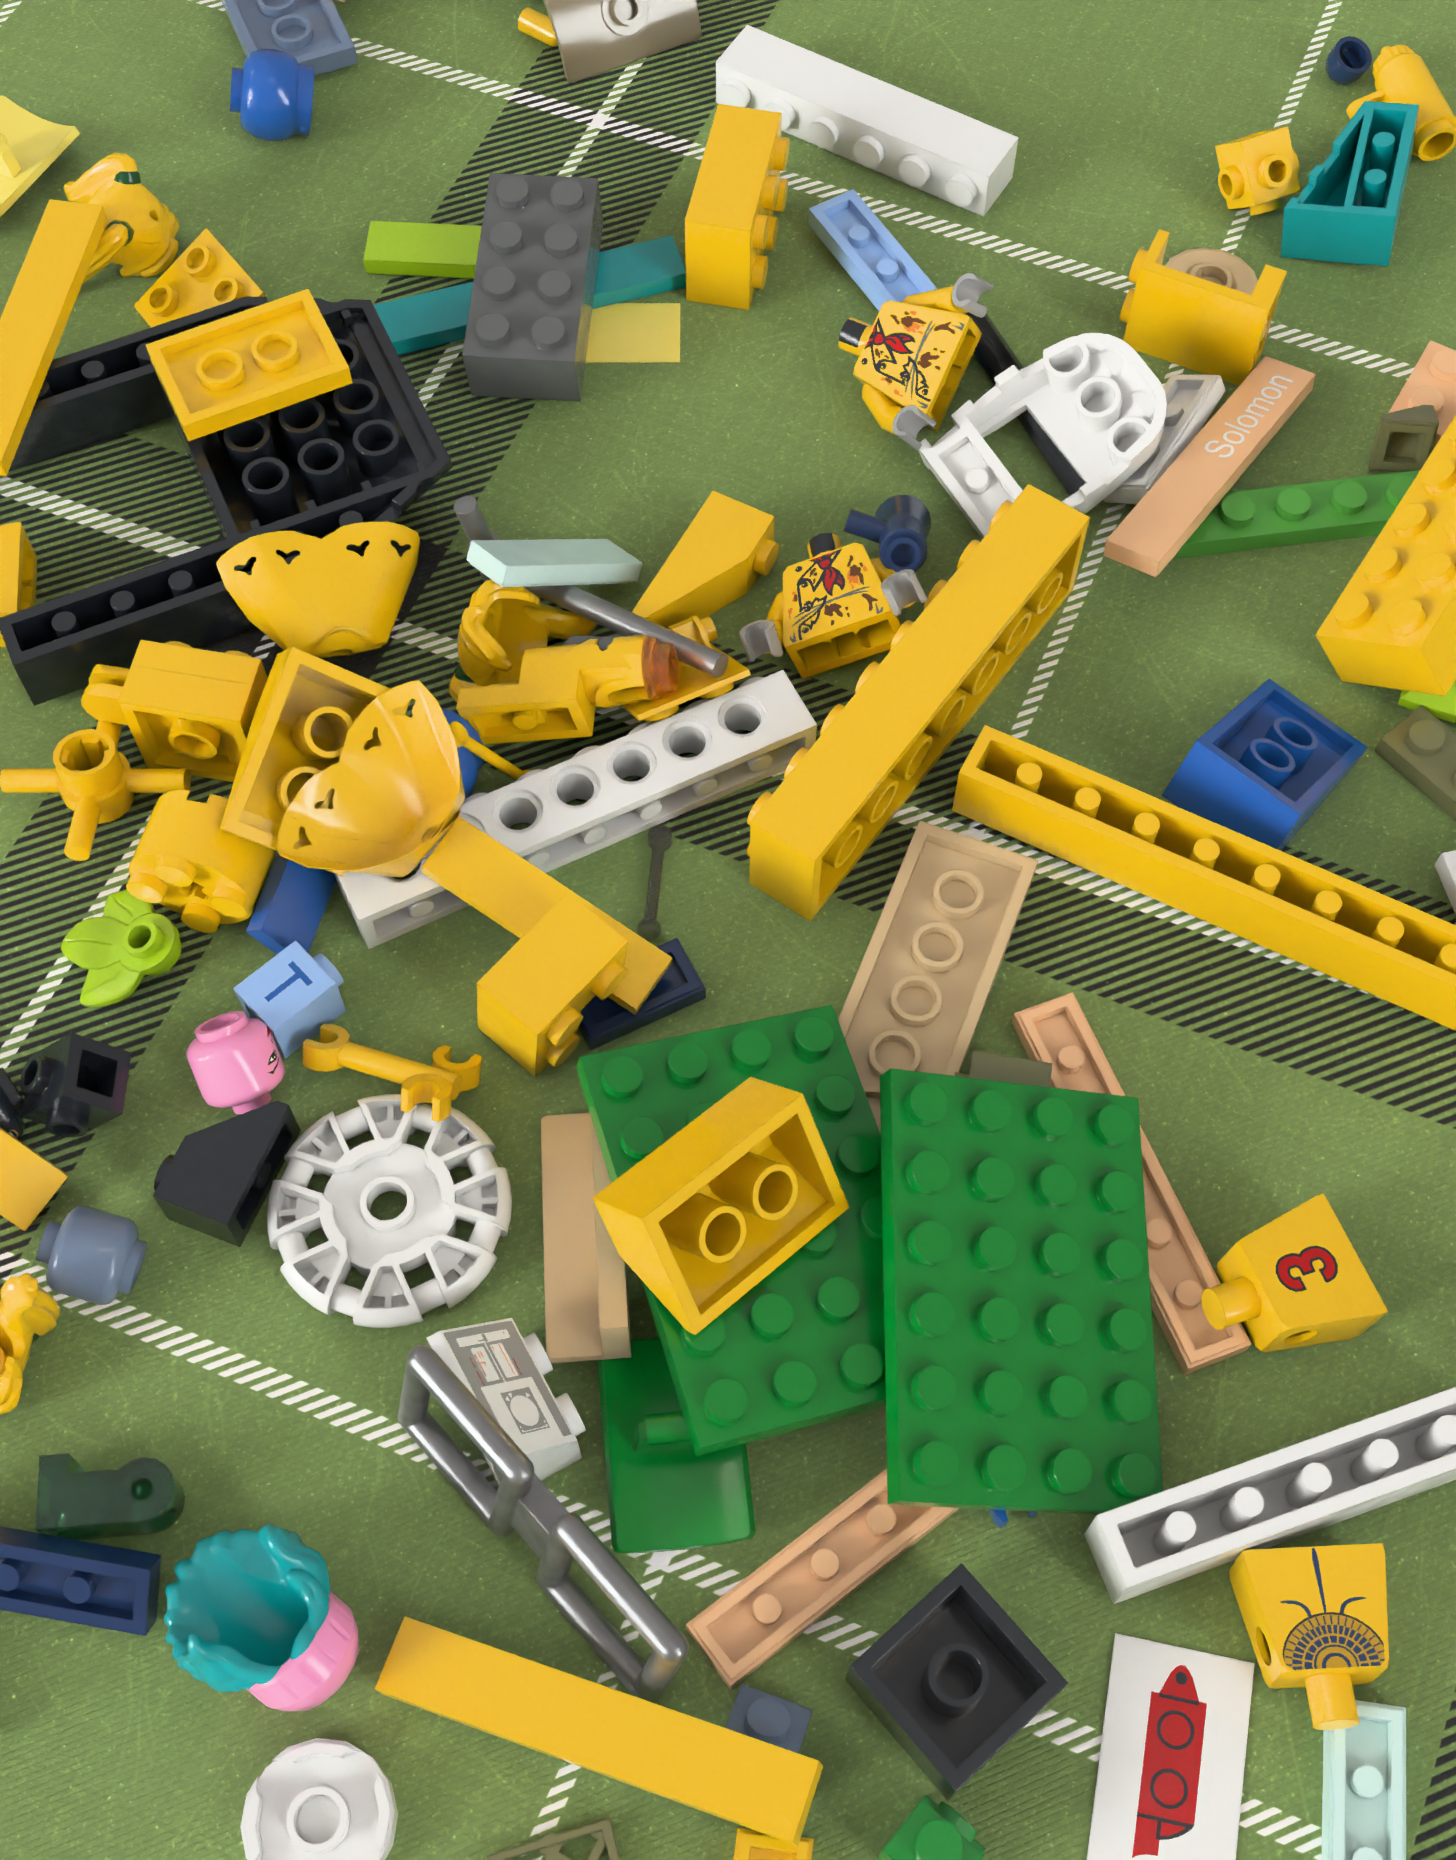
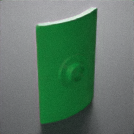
[597,1338,756,1554]

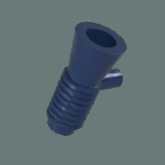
[843,495,931,572]

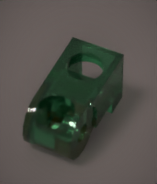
[35,1453,185,1540]

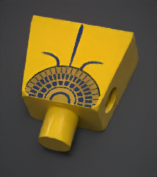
[1228,1543,1389,1730]

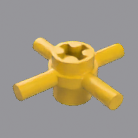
[0,720,191,861]

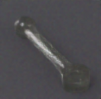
[636,825,672,942]

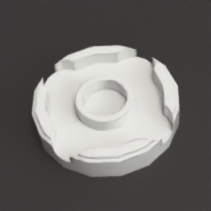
[240,1738,398,1860]

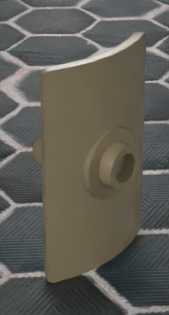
[543,0,702,83]

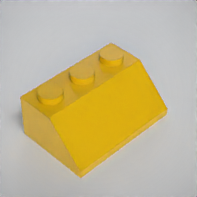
[592,1077,850,1335]

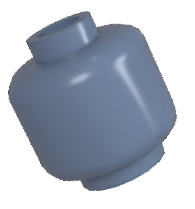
[36,1205,147,1305]

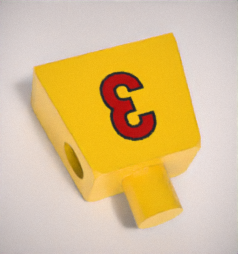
[1201,1193,1388,1353]

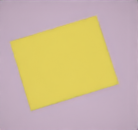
[585,303,680,363]

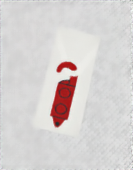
[1087,1633,1255,1860]

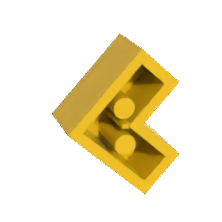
[477,891,628,1077]

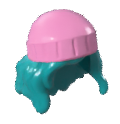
[164,1524,359,1711]

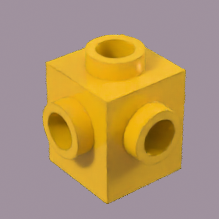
[1215,126,1300,216]

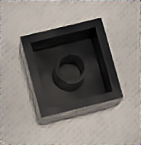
[845,1563,1068,1801]

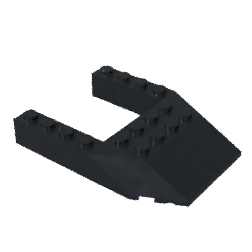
[0,296,452,706]

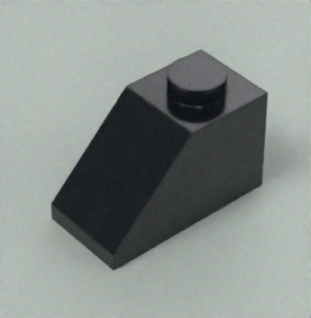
[153,1101,301,1247]

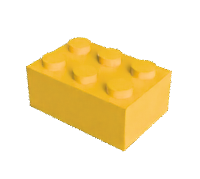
[685,104,790,310]

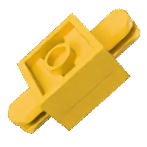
[81,640,268,782]

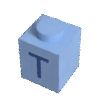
[233,940,346,1059]

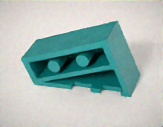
[1280,101,1419,266]

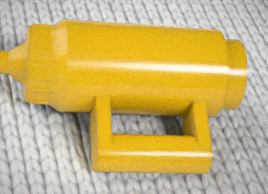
[1346,45,1456,161]

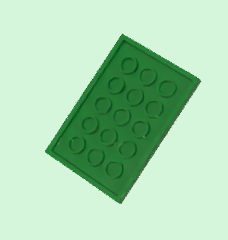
[576,1005,886,1456]
[880,1068,1163,1515]

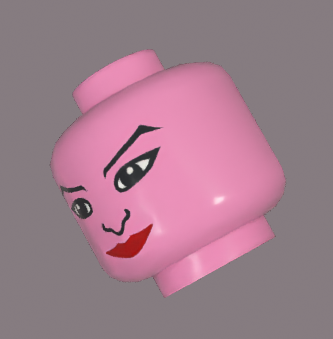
[186,1011,285,1114]

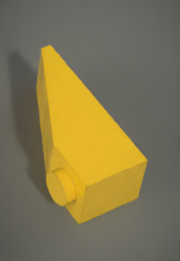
[632,491,779,629]

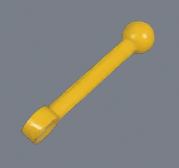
[449,721,531,781]

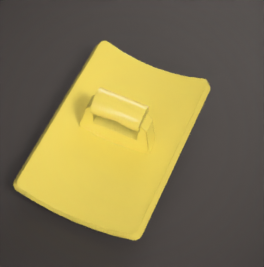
[0,95,80,217]

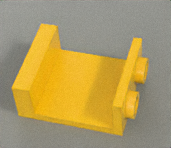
[1119,229,1287,386]

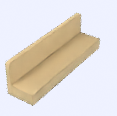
[541,1113,632,1363]

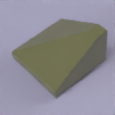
[1368,405,1439,472]

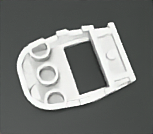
[919,333,1167,539]

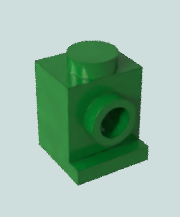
[877,1795,986,1860]

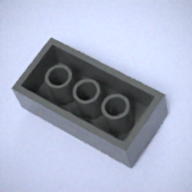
[462,173,603,401]

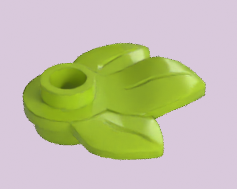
[61,890,182,1008]

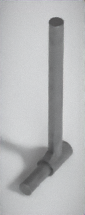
[454,496,728,678]

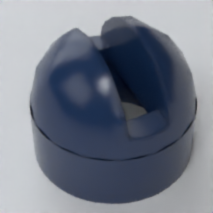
[1326,36,1372,85]

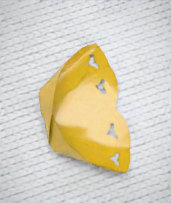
[216,521,420,658]
[276,680,465,877]

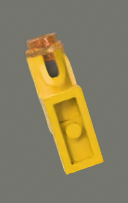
[456,635,679,745]

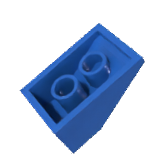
[1162,678,1368,851]

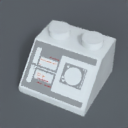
[427,1318,586,1485]

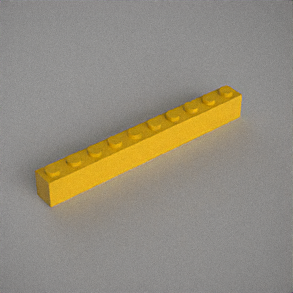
[952,725,1456,1031]

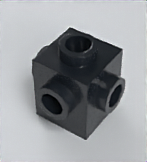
[20,1033,132,1137]

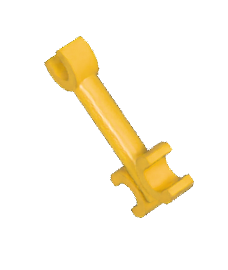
[302,1024,482,1122]

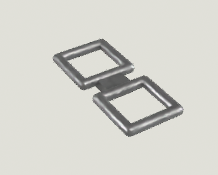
[398,1345,689,1704]

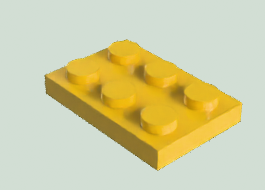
[146,289,352,442]

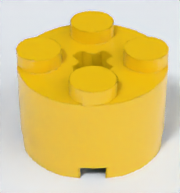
[126,790,277,933]

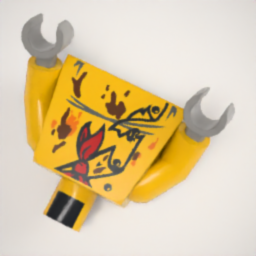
[838,273,994,450]
[739,533,928,679]

